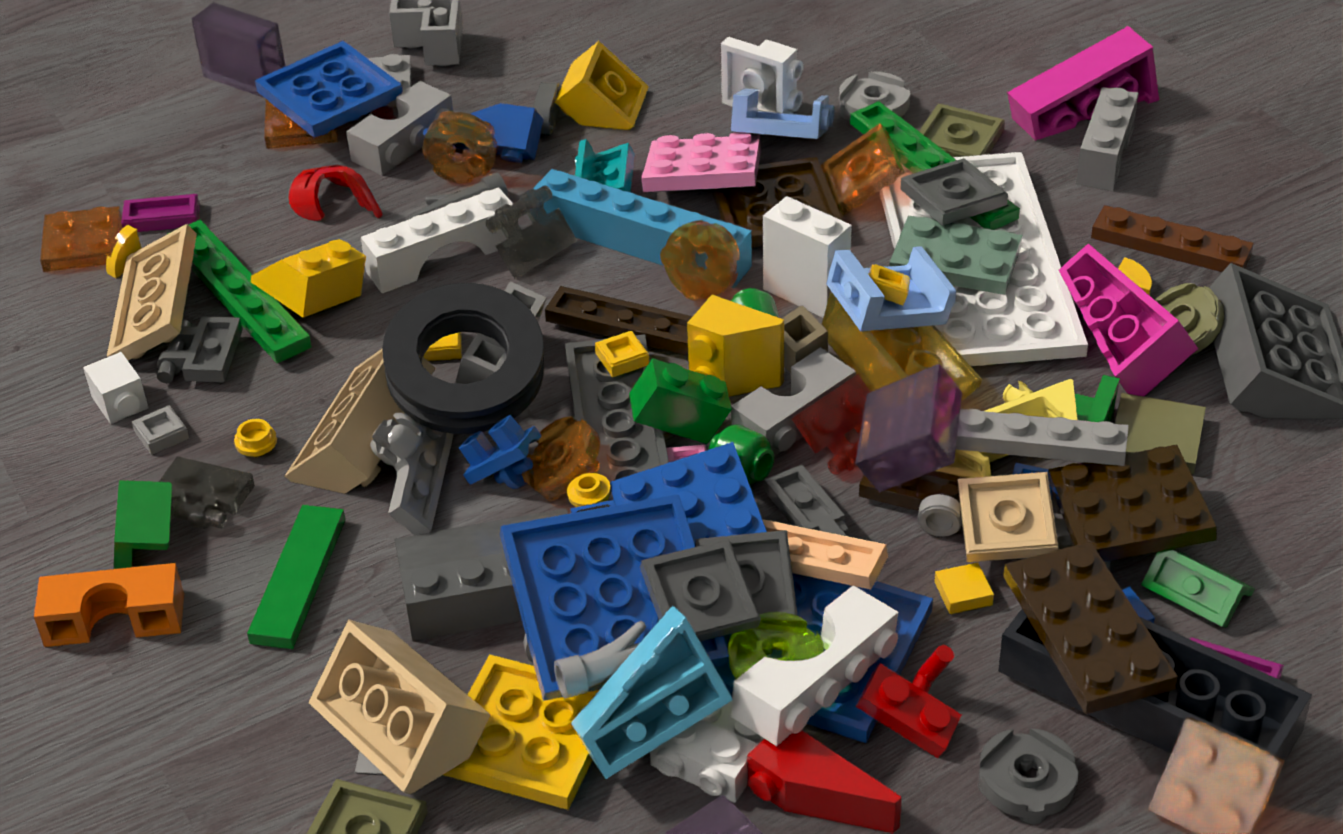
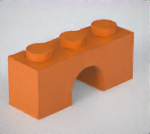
[34,563,184,647]

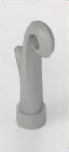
[554,621,709,699]

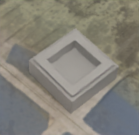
[132,405,189,455]

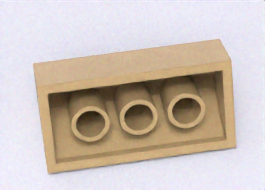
[285,349,436,494]
[308,619,491,794]

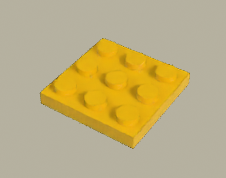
[443,654,599,810]

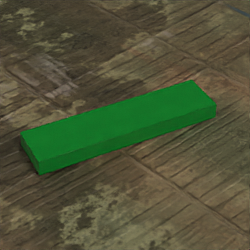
[247,505,346,649]

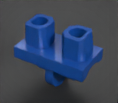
[459,415,542,489]

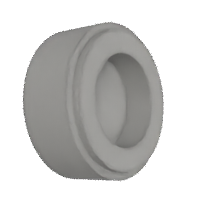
[918,494,962,537]

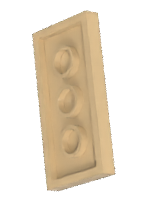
[107,224,197,360]

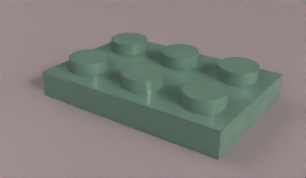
[889,215,1022,295]

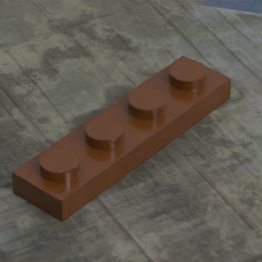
[1091,205,1254,272]

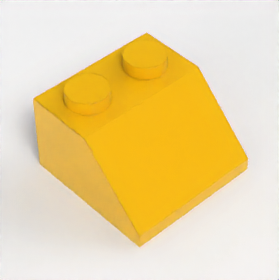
[555,41,649,130]
[251,239,366,318]
[687,295,784,397]

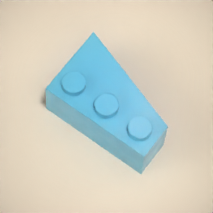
[571,606,733,779]

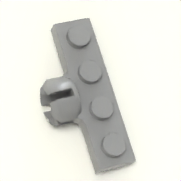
[370,413,454,535]

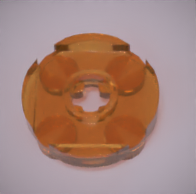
[423,111,497,184]
[660,220,740,300]
[522,416,600,501]

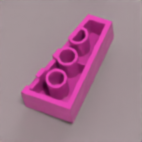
[1007,26,1159,141]
[1058,244,1198,396]

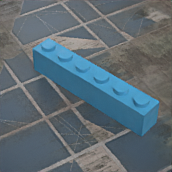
[532,169,752,288]

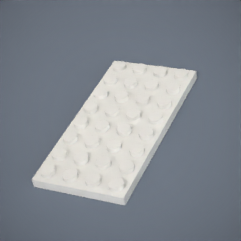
[875,152,1088,370]

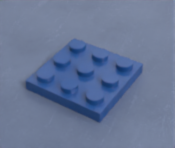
[255,41,403,138]
[610,442,767,547]

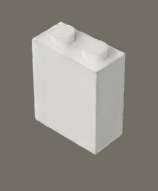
[763,196,852,319]

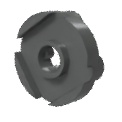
[978,728,1078,824]

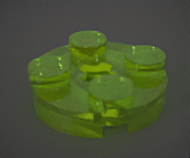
[728,612,824,680]

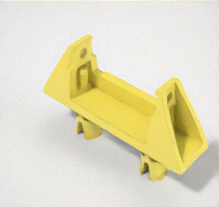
[921,379,1077,478]

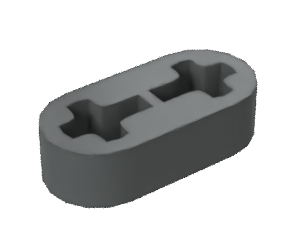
[533,82,561,135]

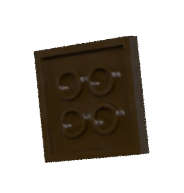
[711,157,843,249]
[1048,444,1217,562]

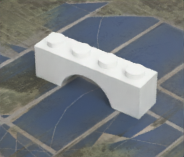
[361,187,519,293]
[731,586,898,746]

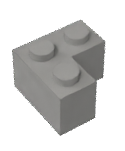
[389,0,463,67]

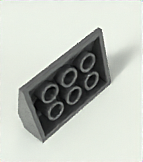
[1209,263,1343,419]
[394,508,569,641]

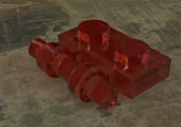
[792,374,898,475]

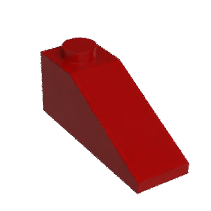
[747,730,902,833]

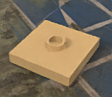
[958,472,1058,562]

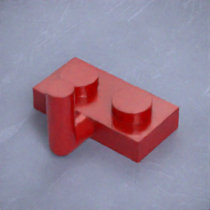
[855,645,962,758]

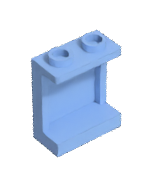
[731,88,834,139]
[826,246,956,331]

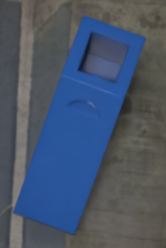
[423,103,544,163]

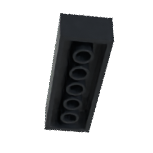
[998,609,1312,797]

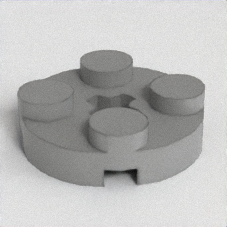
[839,71,910,120]

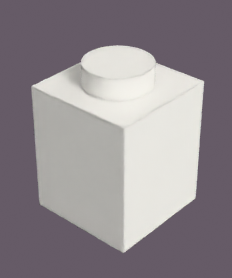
[83,352,148,424]

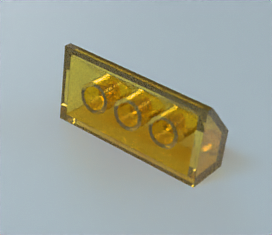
[821,293,982,430]

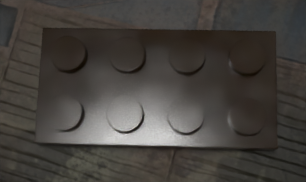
[1004,541,1178,715]

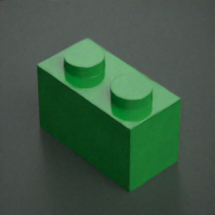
[629,358,732,444]

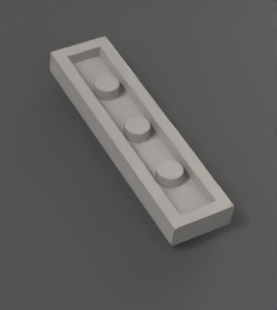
[947,408,1128,466]

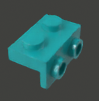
[575,139,635,192]

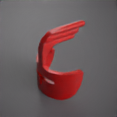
[289,165,383,221]

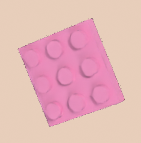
[642,132,761,192]

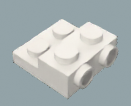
[721,37,803,114]
[650,701,765,803]

